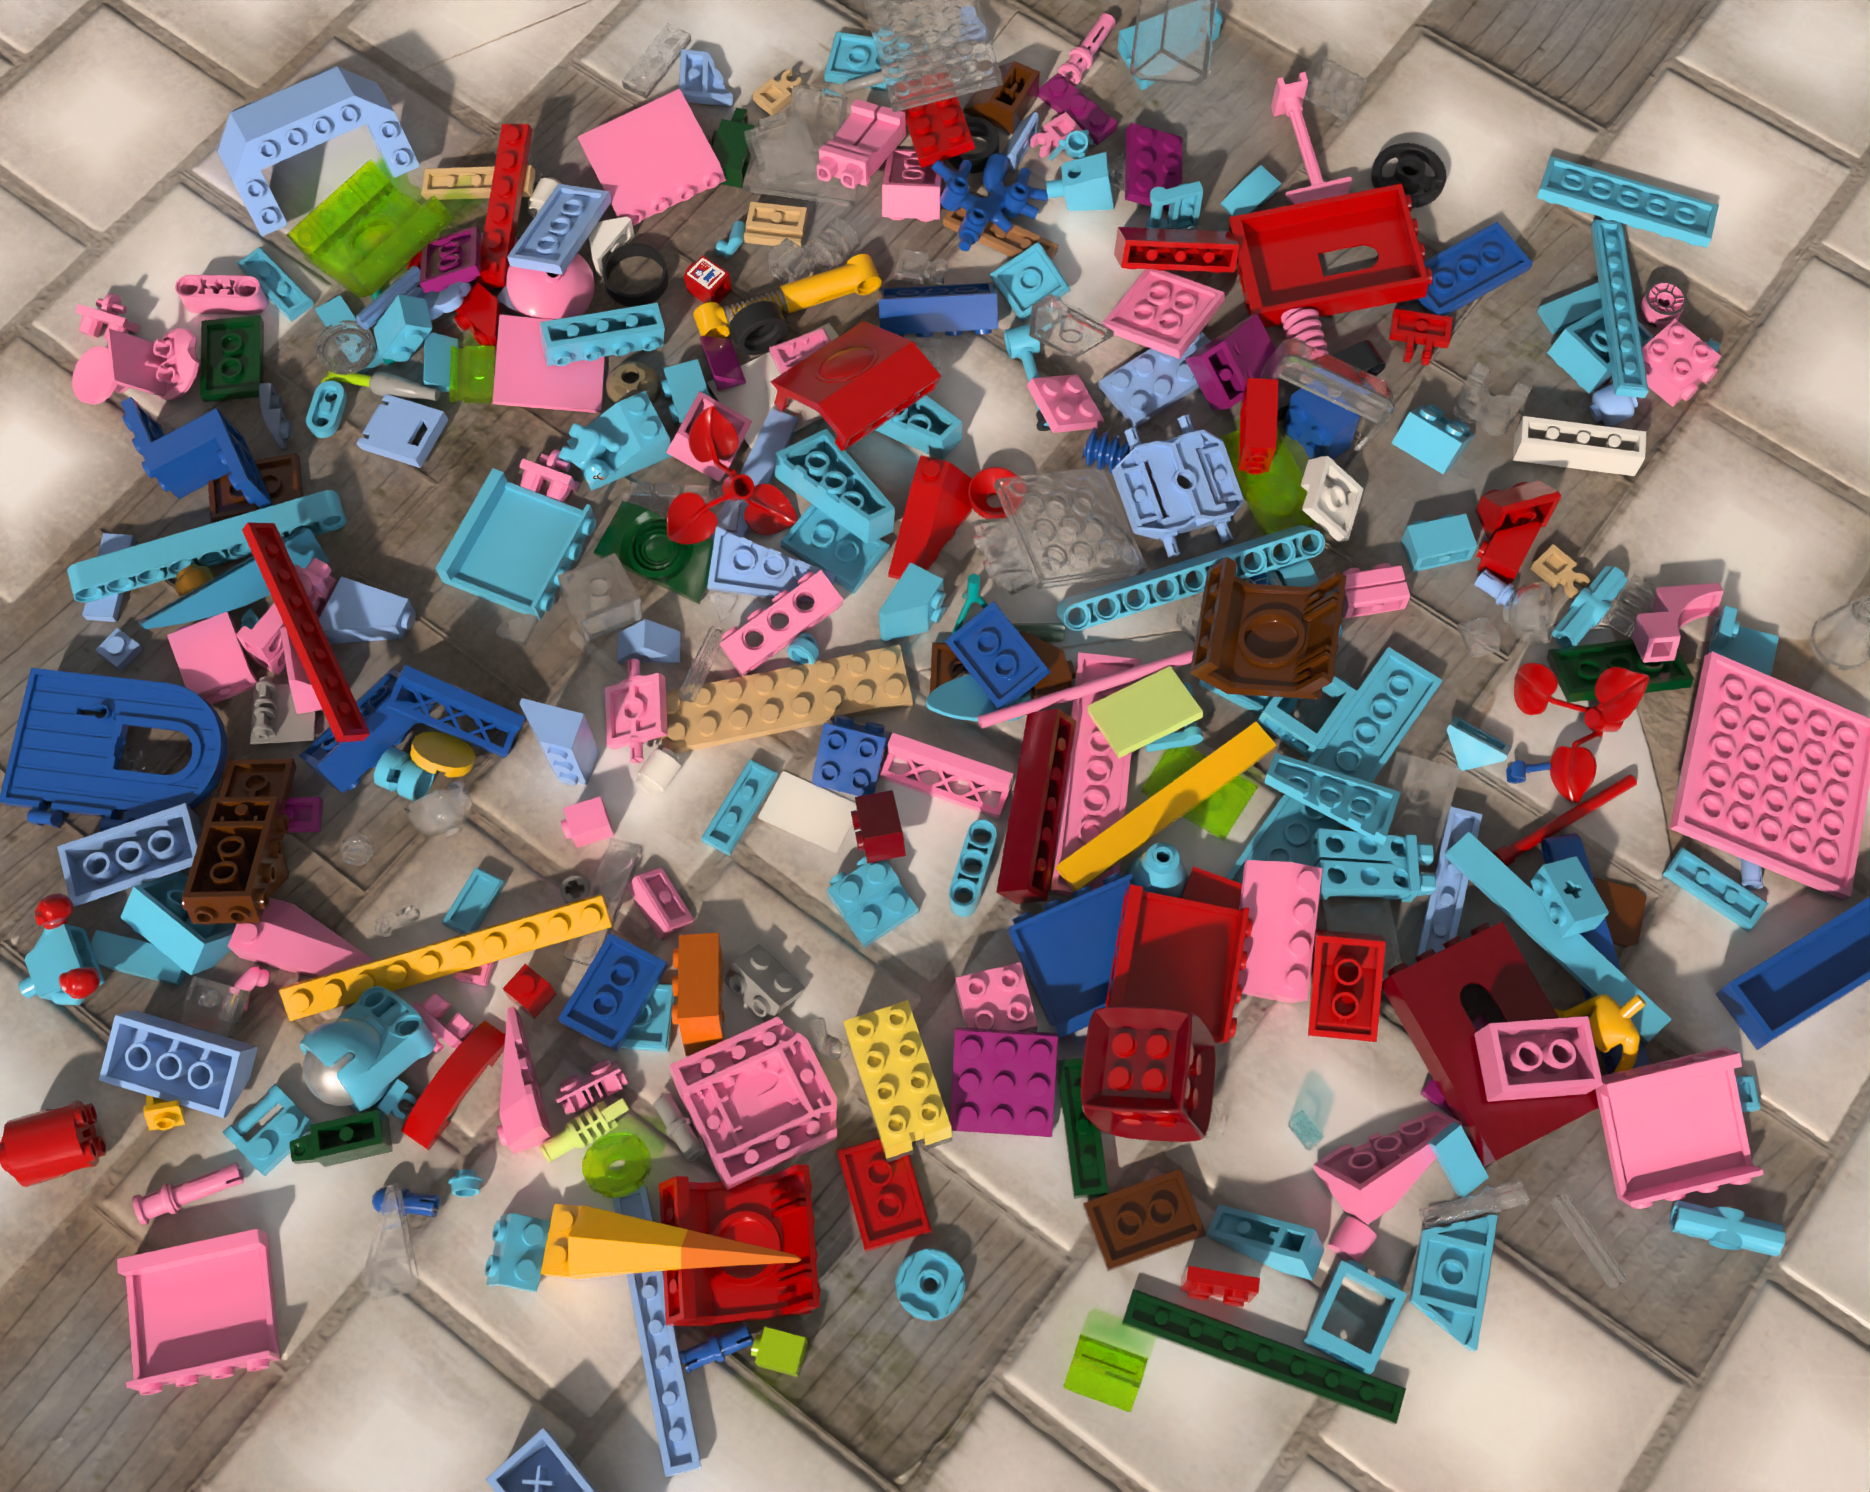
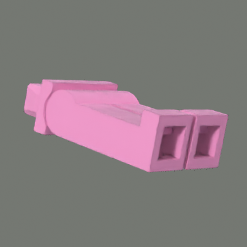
[817,99,906,189]
[236,558,338,676]

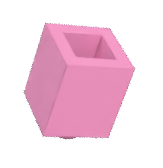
[561,796,614,848]

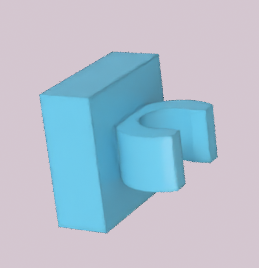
[373,1078,417,1119]

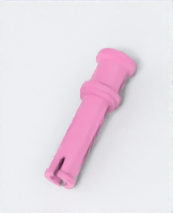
[1058,13,1116,86]
[132,1162,244,1225]

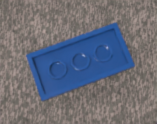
[1418,221,1533,316]

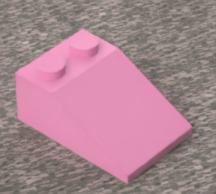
[882,149,945,222]

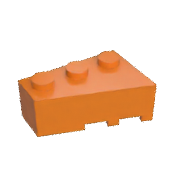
[672,932,725,1056]

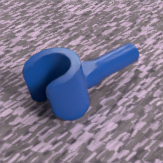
[1506,760,1551,784]

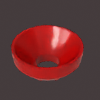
[968,467,1024,520]

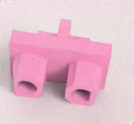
[75,293,139,340]
[519,449,580,503]
[412,993,474,1053]

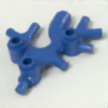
[932,153,1048,251]

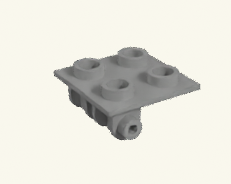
[250,677,316,744]

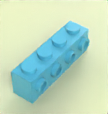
[540,303,665,366]

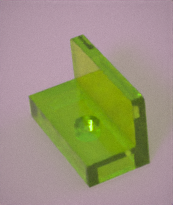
[1063,1334,1148,1412]

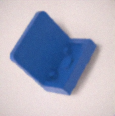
[812,715,892,796]

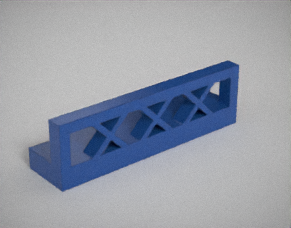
[385,665,525,758]

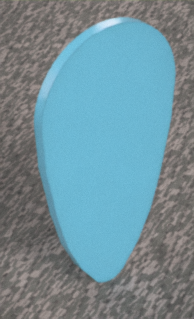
[925,674,1031,722]

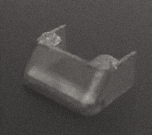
[1260,338,1394,452]

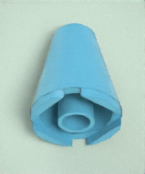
[1125,842,1189,898]

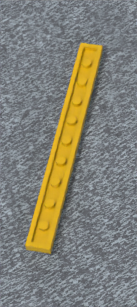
[279,893,613,1021]

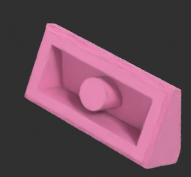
[628,867,694,940]

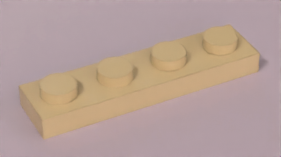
[421,165,536,200]

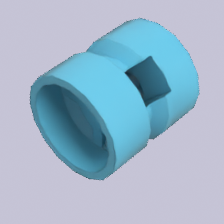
[374,747,435,802]

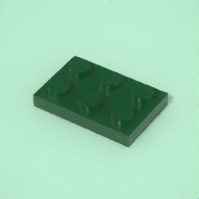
[200,315,264,402]

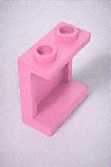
[167,612,258,705]

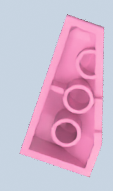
[228,898,373,978]

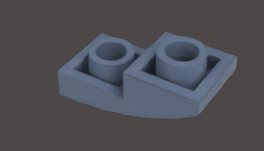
[259,383,293,450]

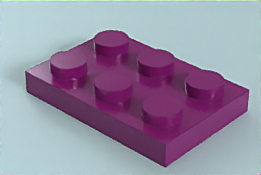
[1125,123,1182,211]
[420,225,481,293]

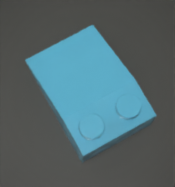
[1547,308,1654,393]
[567,391,672,491]

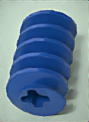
[1082,428,1146,474]

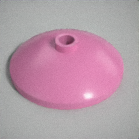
[506,253,595,320]

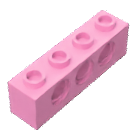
[719,570,844,676]

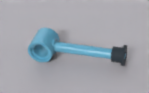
[1004,323,1051,431]

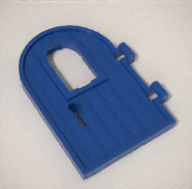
[0,668,227,831]

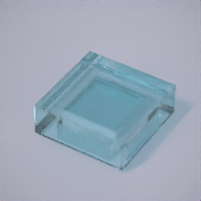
[1288,1110,1324,1151]

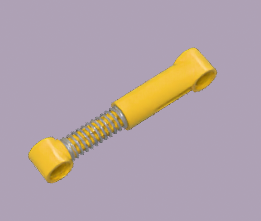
[693,254,882,339]

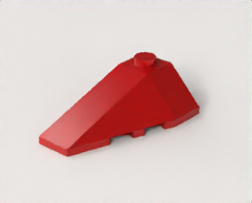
[888,455,973,579]

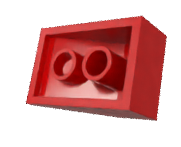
[1308,929,1386,1042]

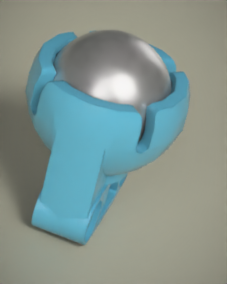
[300,986,436,1113]

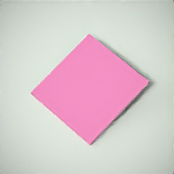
[493,315,604,413]

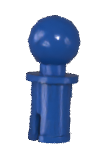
[372,1186,440,1217]

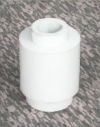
[527,177,561,218]
[635,747,681,797]

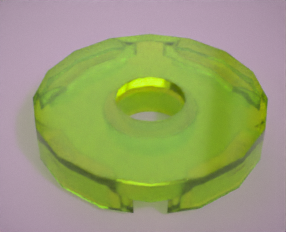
[582,1132,652,1198]

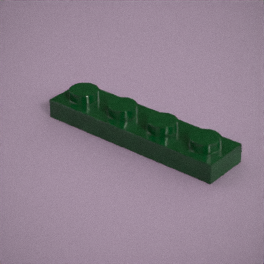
[1056,1058,1109,1199]

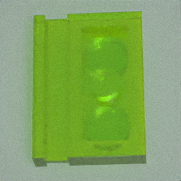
[449,346,496,403]

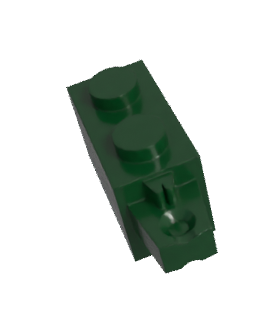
[712,108,757,188]
[290,1109,393,1167]

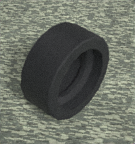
[948,116,999,174]
[729,301,789,355]

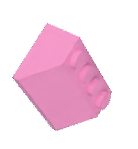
[1238,860,1322,1003]

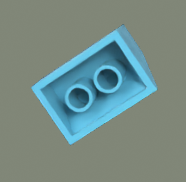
[120,871,237,975]

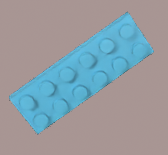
[1537,156,1719,248]

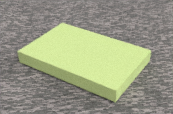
[1087,666,1203,758]

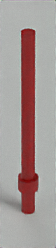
[1492,774,1637,866]

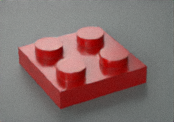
[1180,1266,1260,1307]

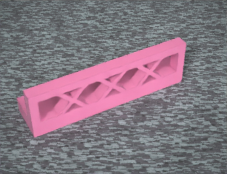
[879,733,1013,819]

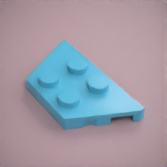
[1409,1214,1498,1352]

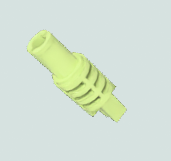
[539,1098,630,1163]

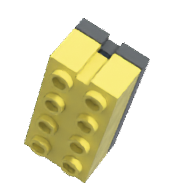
[843,1000,952,1162]

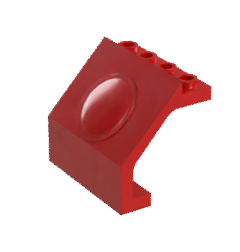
[770,321,941,452]
[659,1164,821,1326]

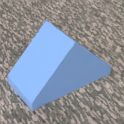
[617,619,681,664]

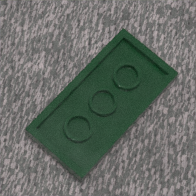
[1547,639,1694,703]

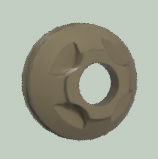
[606,361,661,405]

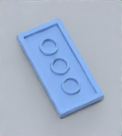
[507,184,612,275]
[1099,331,1211,428]

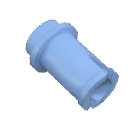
[1474,569,1517,606]
[1737,857,1763,890]

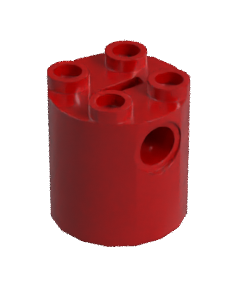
[0,1100,106,1187]

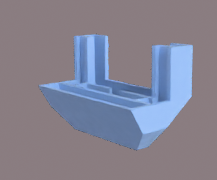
[216,66,420,237]

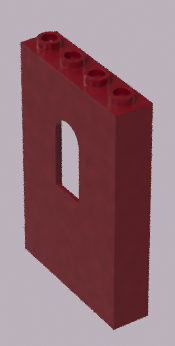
[1382,921,1599,1167]

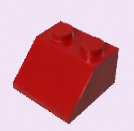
[1475,480,1561,541]

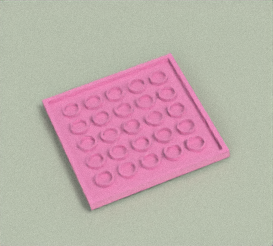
[1670,651,1870,900]

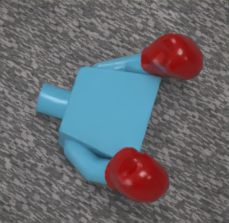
[18,894,105,1005]

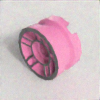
[1639,281,1687,328]

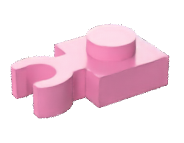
[1030,112,1083,158]

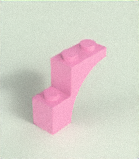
[1632,583,1723,663]

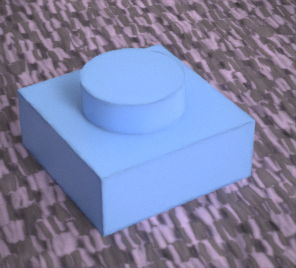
[95,628,144,672]

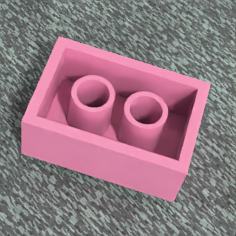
[1474,1016,1603,1102]

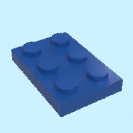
[945,601,1051,710]
[558,933,669,1053]

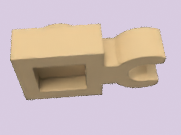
[752,69,803,117]
[1530,544,1590,599]

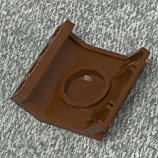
[1190,557,1347,699]

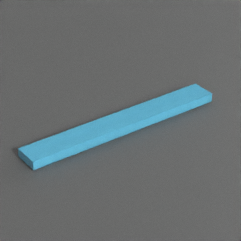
[1591,220,1649,398]
[1445,832,1672,1045]

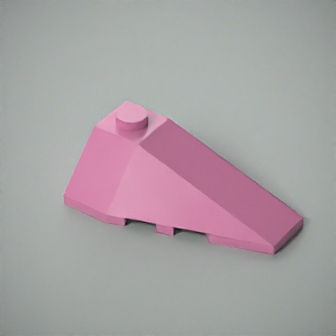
[497,1007,553,1153]
[1313,1110,1463,1224]

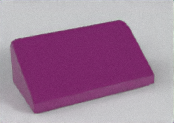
[700,336,746,391]

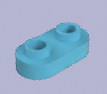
[306,381,347,438]

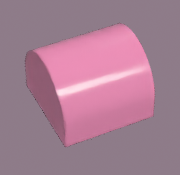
[1327,1216,1377,1263]

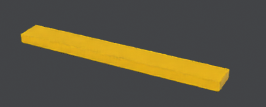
[1056,722,1277,892]

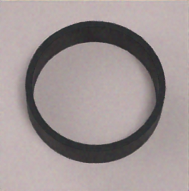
[602,243,668,307]

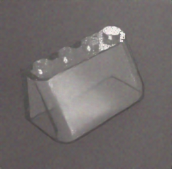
[1130,0,1218,86]

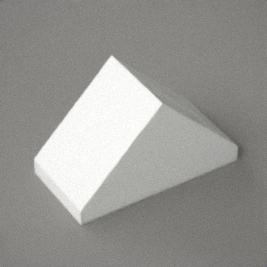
[588,217,635,277]

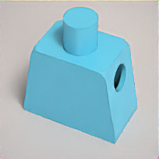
[1046,152,1114,211]

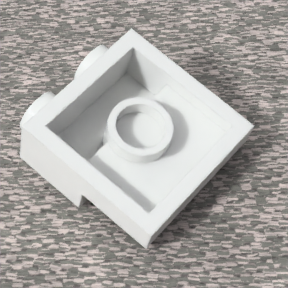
[1300,456,1363,542]

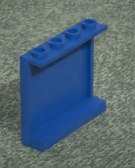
[1007,872,1133,1040]

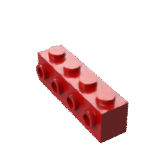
[1114,227,1240,273]

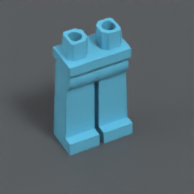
[1310,828,1436,902]

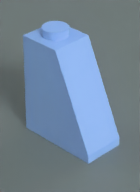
[319,576,416,644]

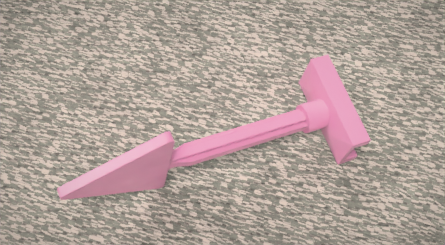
[1271,72,1352,205]

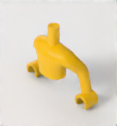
[1554,994,1646,1073]

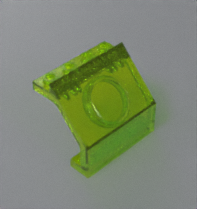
[286,159,455,298]

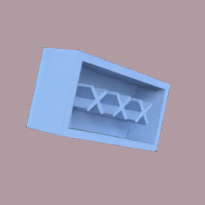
[486,1428,599,1492]

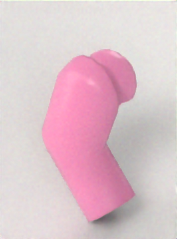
[230,966,270,1012]

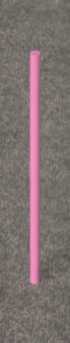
[977,649,1194,729]

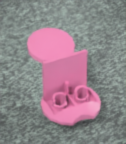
[72,328,200,405]

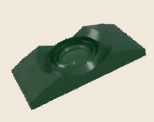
[593,501,714,604]

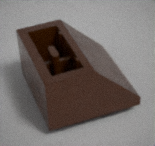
[963,61,1040,134]

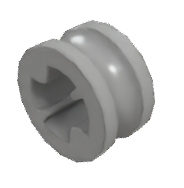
[560,876,592,904]

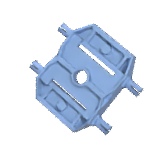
[1111,414,1245,558]

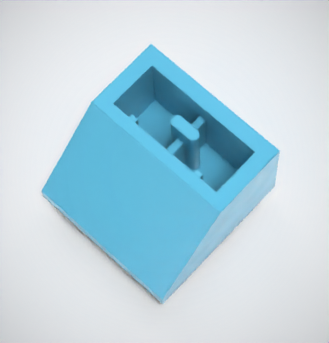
[1391,404,1475,474]

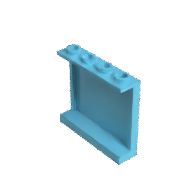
[436,468,596,621]

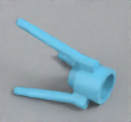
[1048,130,1094,161]

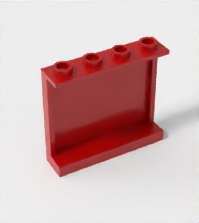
[1105,884,1253,1045]

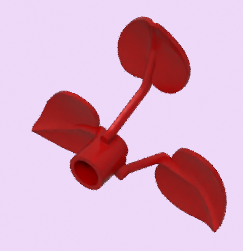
[667,406,798,544]
[1514,663,1650,804]

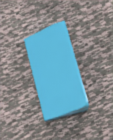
[423,332,459,392]

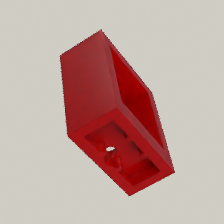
[1238,378,1278,475]

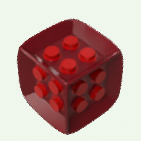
[1081,1006,1216,1142]

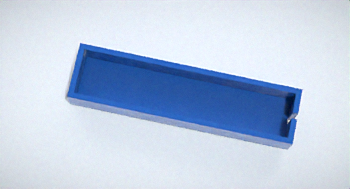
[1715,897,1870,1050]

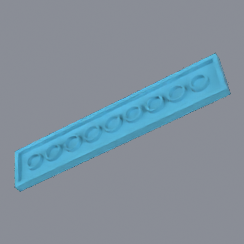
[1225,647,1443,884]

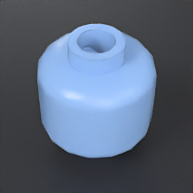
[1589,384,1638,427]

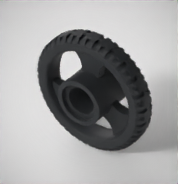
[1371,142,1446,209]

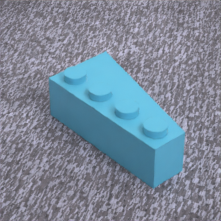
[874,395,962,460]
[775,429,895,544]

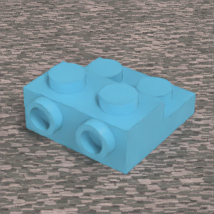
[827,856,919,948]

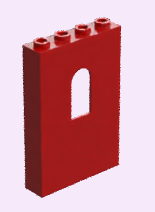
[1229,184,1432,328]

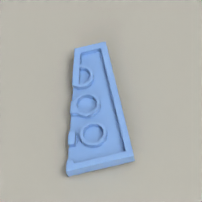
[707,527,835,604]

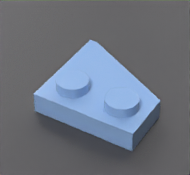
[679,49,733,107]

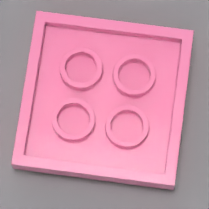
[1103,269,1225,359]

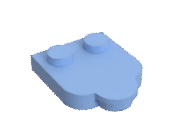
[407,282,471,320]

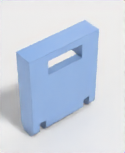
[357,394,448,468]

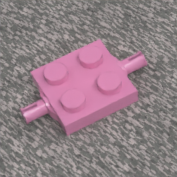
[605,659,668,763]

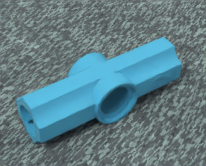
[1551,566,1628,648]
[1669,1200,1786,1257]

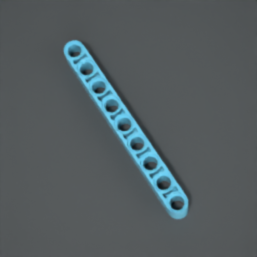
[67,490,346,603]
[1056,525,1325,631]

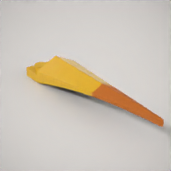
[540,1204,801,1279]

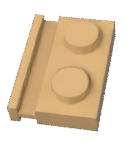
[743,202,808,249]

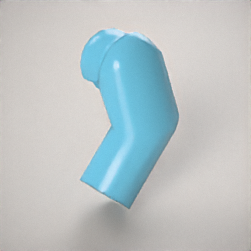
[715,221,746,259]

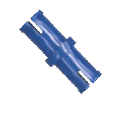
[680,1323,754,1373]

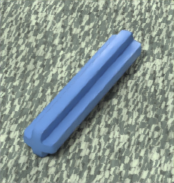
[356,266,421,330]

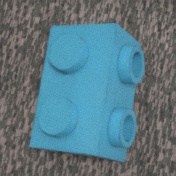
[485,1213,551,1292]

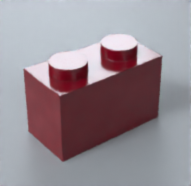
[851,790,906,863]

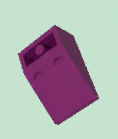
[1185,313,1283,410]

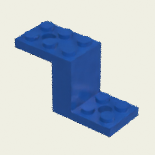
[121,397,274,509]

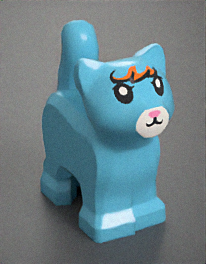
[559,423,621,484]

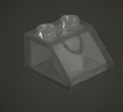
[1029,294,1114,359]

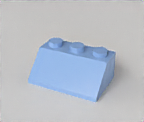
[520,698,599,785]

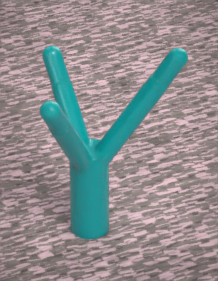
[952,574,988,634]

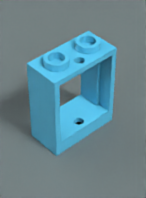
[1257,676,1357,759]
[1302,1260,1407,1375]

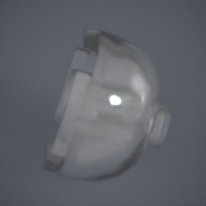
[1503,582,1553,645]
[404,779,472,839]

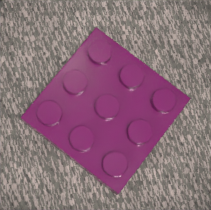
[950,1027,1058,1137]

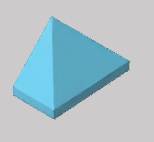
[1447,716,1512,772]

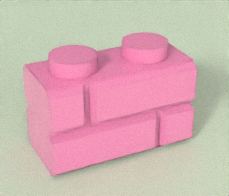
[1342,563,1410,618]

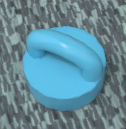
[787,632,819,665]

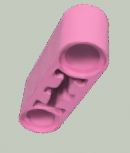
[175,275,268,315]

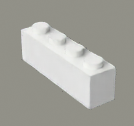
[1513,416,1646,476]

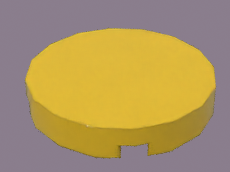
[410,732,476,778]

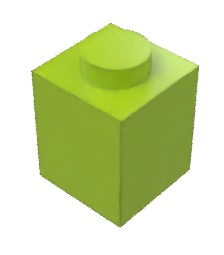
[751,1327,808,1377]

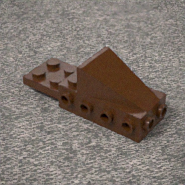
[182,758,296,924]

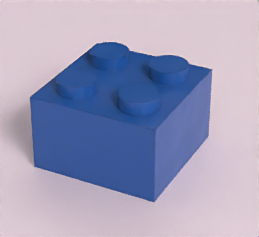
[1283,376,1360,460]

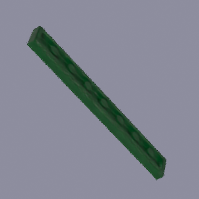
[1122,1289,1406,1425]

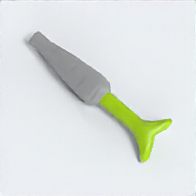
[320,358,440,401]

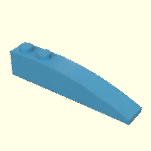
[138,528,329,629]

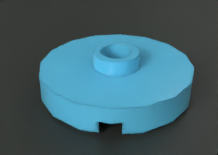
[895,1248,965,1321]

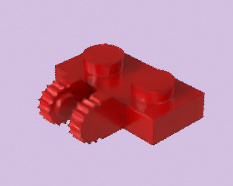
[1389,309,1453,366]

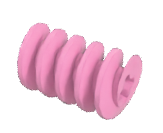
[1281,308,1330,371]

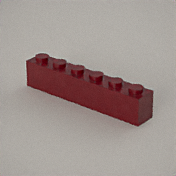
[996,708,1077,904]

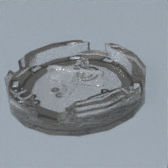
[315,320,377,375]

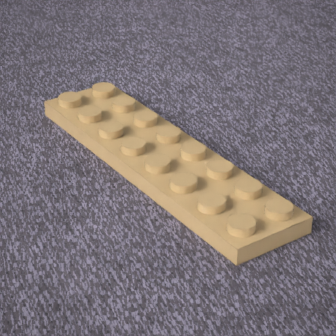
[661,645,913,754]

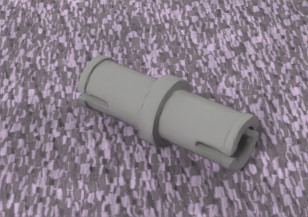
[652,1094,706,1162]

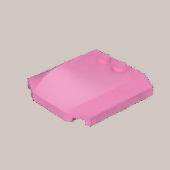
[669,1017,837,1190]

